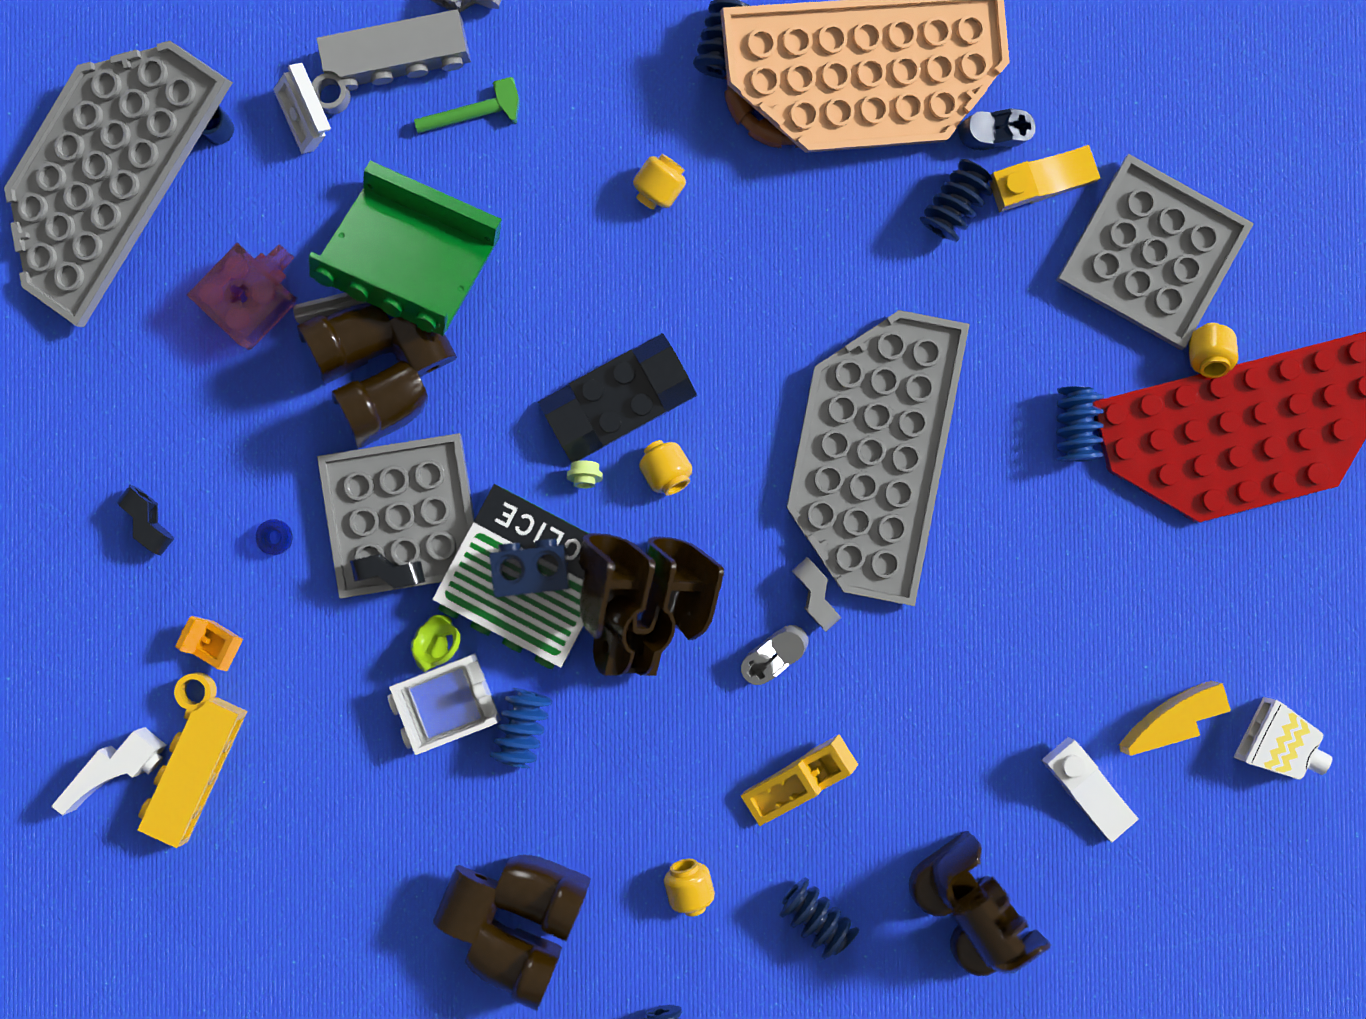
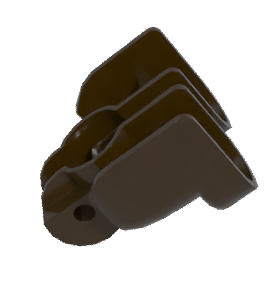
[297,303,457,449]
[578,533,724,676]
[909,831,1051,976]
[433,855,591,1011]

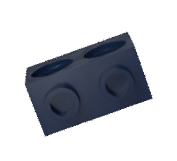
[489,538,571,598]

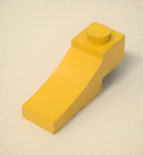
[989,145,1100,213]
[741,734,858,826]

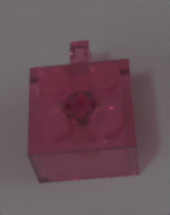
[187,243,297,350]

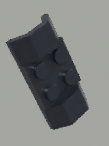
[538,333,697,463]

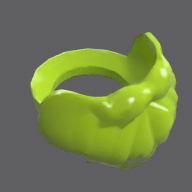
[411,615,461,672]

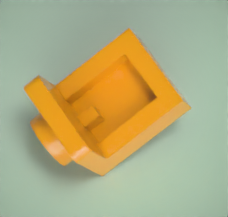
[175,616,243,671]

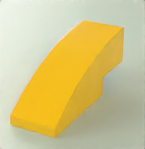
[1119,680,1231,756]

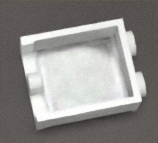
[388,653,501,755]

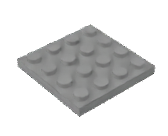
[1056,154,1254,350]
[317,433,475,599]

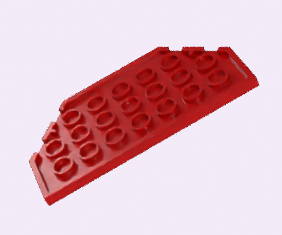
[1093,331,1366,523]

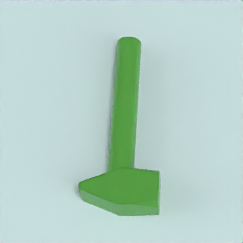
[414,77,520,133]

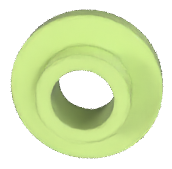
[567,460,603,489]

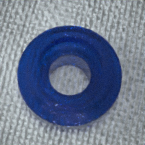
[256,519,293,555]

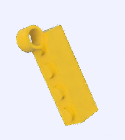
[137,672,248,848]

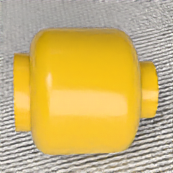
[633,154,686,210]
[1188,323,1238,378]
[639,440,692,496]
[664,858,715,916]

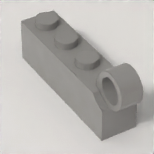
[312,9,471,114]

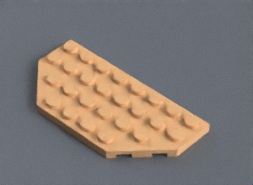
[720,0,1009,153]

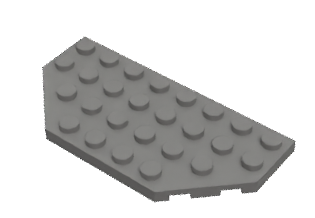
[4,41,233,328]
[786,310,970,606]

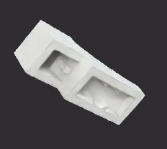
[52,727,167,816]
[1041,737,1139,843]

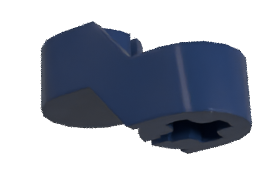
[958,108,1036,150]

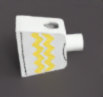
[1234,697,1332,780]

